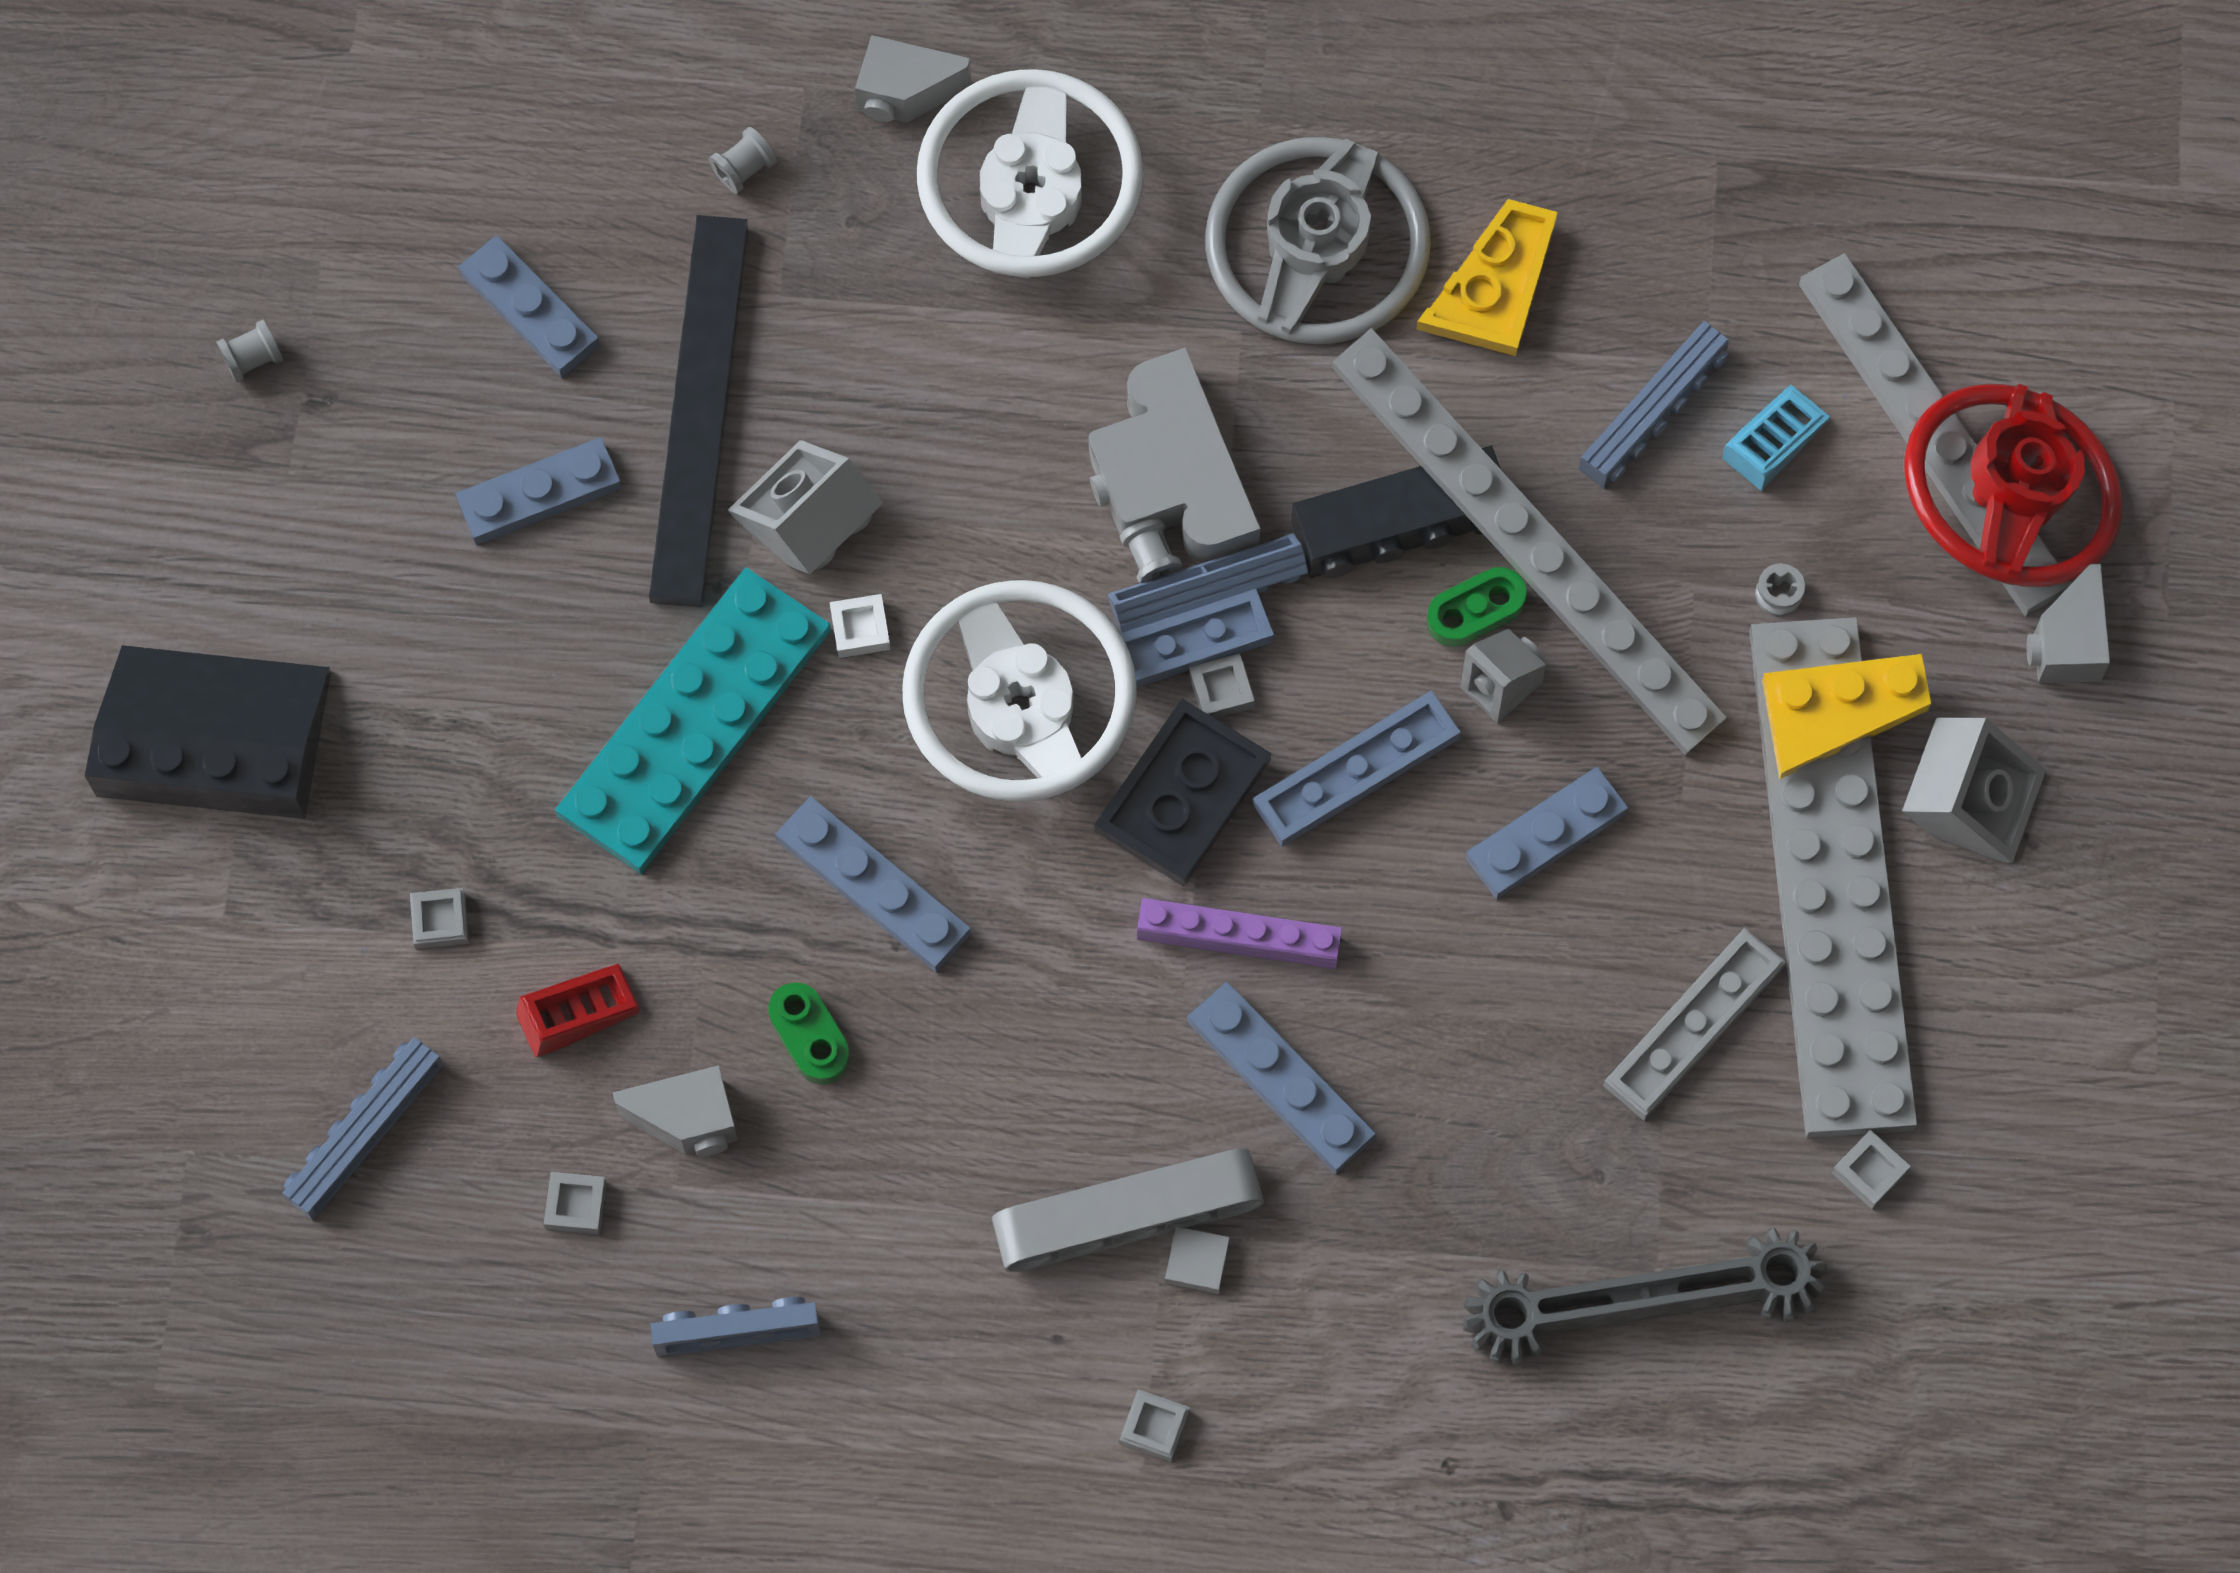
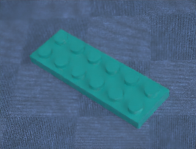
[555,567,831,875]

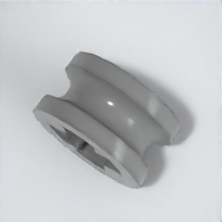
[1755,563,1805,616]

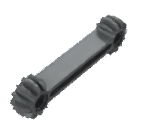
[1462,1228,1827,1366]

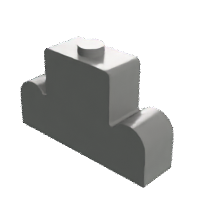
[1089,348,1260,563]

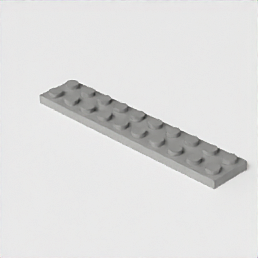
[1749,617,1917,1138]

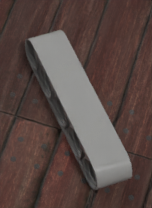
[991,1148,1264,1272]

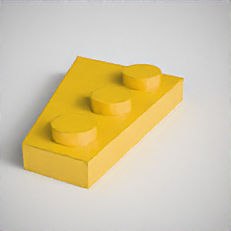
[1416,199,1558,356]
[1762,654,1931,780]

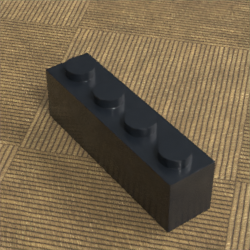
[1291,445,1501,578]

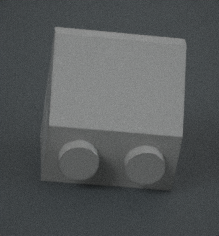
[728,440,883,574]
[1902,718,2046,863]

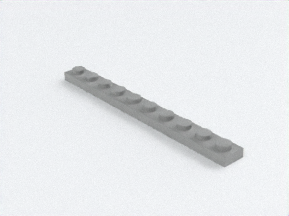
[1331,328,1727,755]

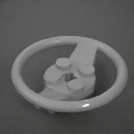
[1205,137,1431,345]

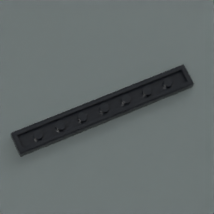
[649,215,749,607]

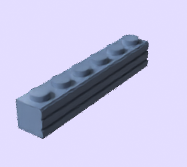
[1579,321,1729,489]
[1107,534,1308,633]
[282,1037,444,1221]

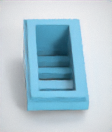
[1722,384,1830,491]

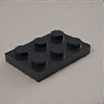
[1094,699,1271,887]

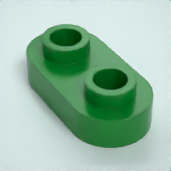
[1426,567,1526,647]
[768,982,850,1085]

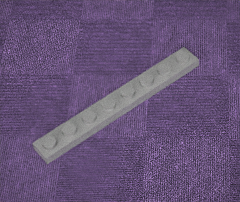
[1799,253,2072,617]

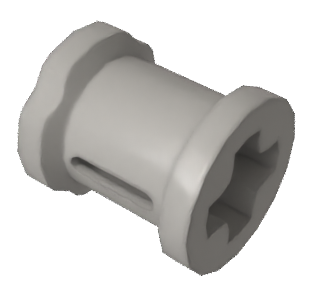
[708,127,777,194]
[216,319,283,383]
[1120,518,1182,584]

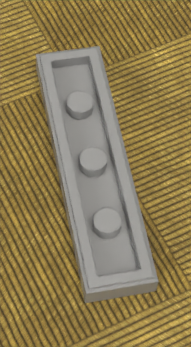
[1603,928,1786,1121]

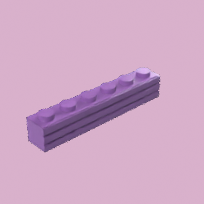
[1137,898,1342,969]

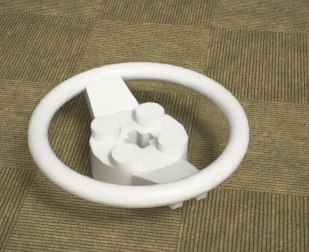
[917,69,1143,278]
[903,580,1137,802]

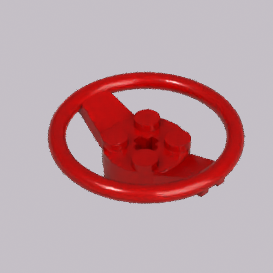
[1904,384,2123,587]

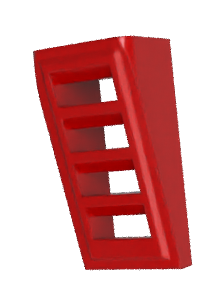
[516,963,640,1057]

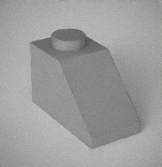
[855,35,971,123]
[2026,564,2110,683]
[1460,629,1546,724]
[613,1065,738,1156]

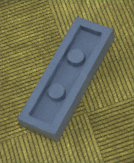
[458,235,600,378]
[455,437,622,545]
[1120,589,1274,688]
[1466,767,1628,900]
[650,1297,821,1357]

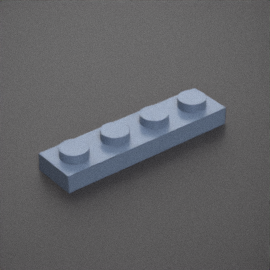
[1253,690,1461,847]
[775,796,971,973]
[1187,981,1376,1175]

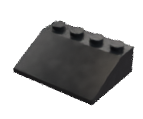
[84,645,331,819]

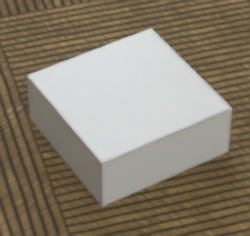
[830,594,890,658]

